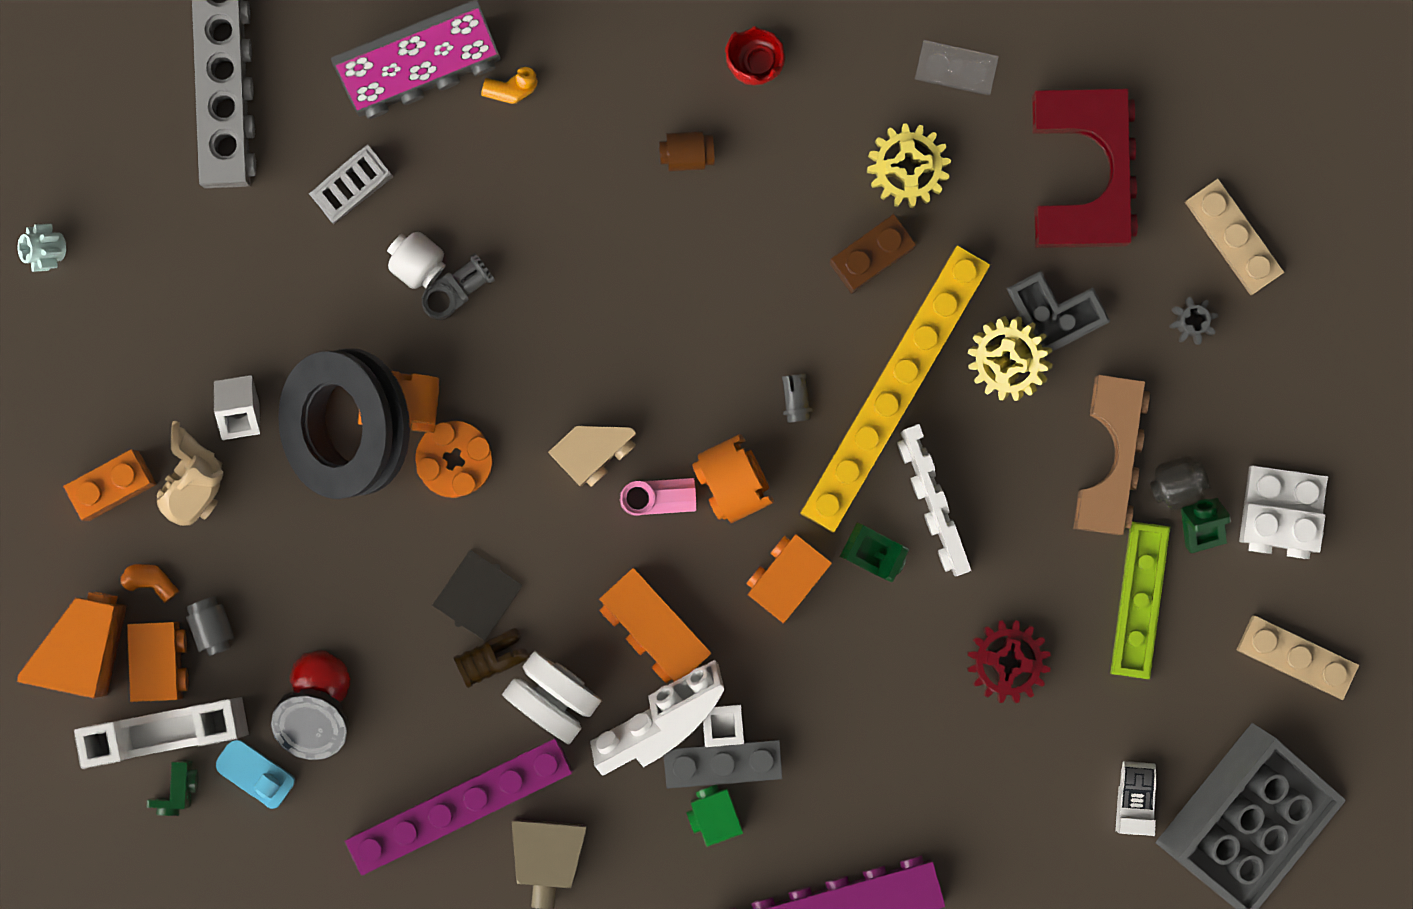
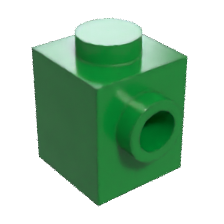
[686,784,743,847]

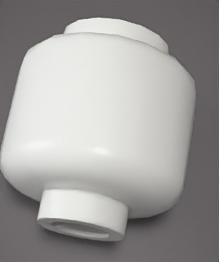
[387,232,446,289]

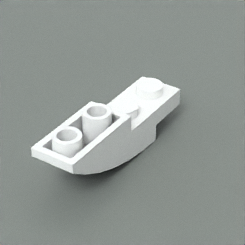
[590,660,724,776]

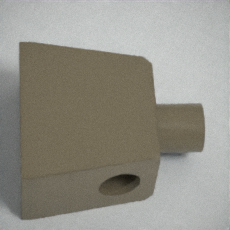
[512,818,587,909]

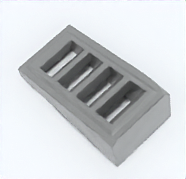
[309,144,393,224]

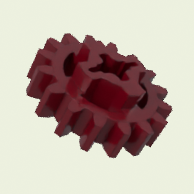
[967,620,1051,703]

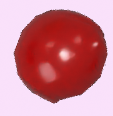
[725,26,785,85]
[289,650,351,703]

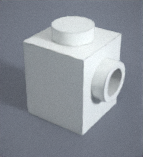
[214,375,260,440]

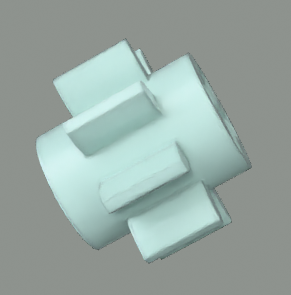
[18,224,66,272]

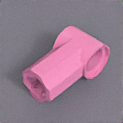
[619,478,696,516]

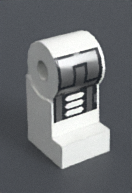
[1115,761,1156,836]

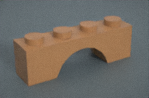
[1073,375,1150,535]

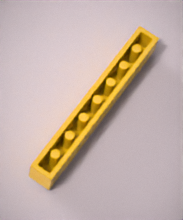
[800,246,990,533]

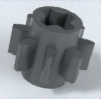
[1169,297,1218,345]

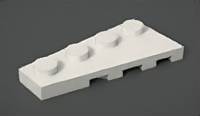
[897,424,971,576]

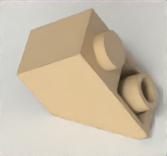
[548,426,637,487]

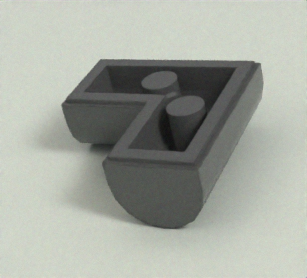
[1007,271,1111,352]

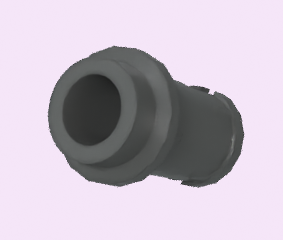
[782,374,813,423]

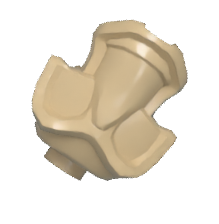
[156,421,223,526]

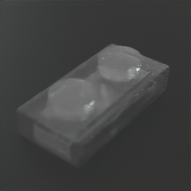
[915,40,999,95]

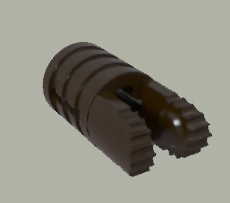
[453,628,530,688]

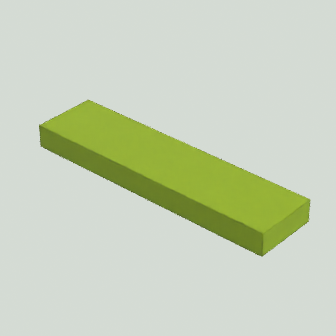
[1110,521,1170,679]

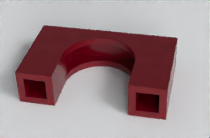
[1032,89,1138,248]

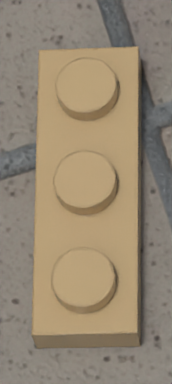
[1185,179,1284,295]
[1236,616,1359,700]

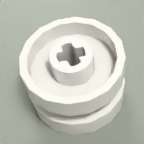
[502,651,602,744]

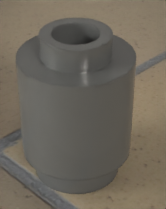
[186,596,235,656]

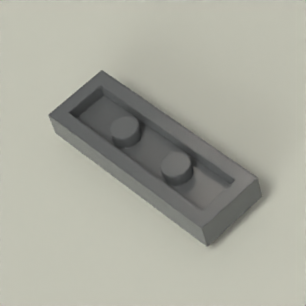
[664,740,782,789]

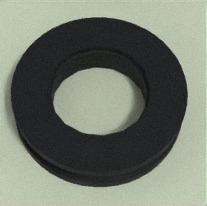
[278,348,410,499]

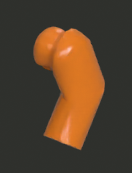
[120,564,179,603]

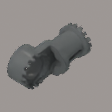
[422,253,495,320]

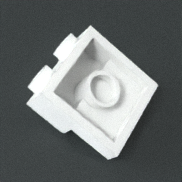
[1239,466,1328,559]

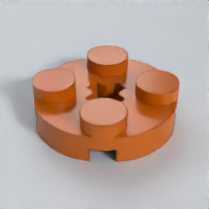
[415,421,493,498]

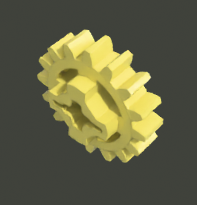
[867,123,951,208]
[968,316,1053,401]

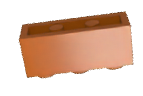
[599,568,712,684]

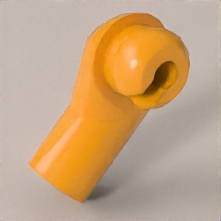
[481,67,537,104]

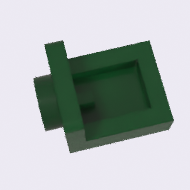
[1181,498,1231,554]
[839,522,909,582]
[147,760,198,816]

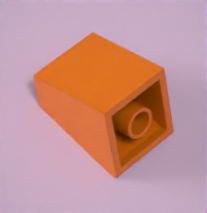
[17,592,127,698]

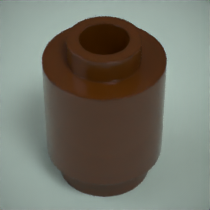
[659,131,715,172]

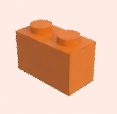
[63,449,157,521]
[746,534,832,624]
[127,622,189,702]

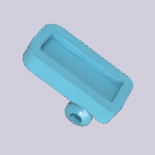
[216,740,295,809]

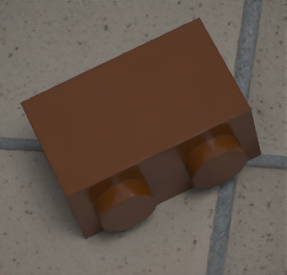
[830,214,916,294]

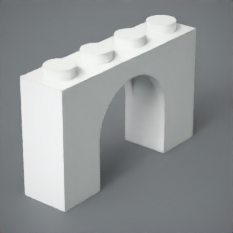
[74,697,249,769]

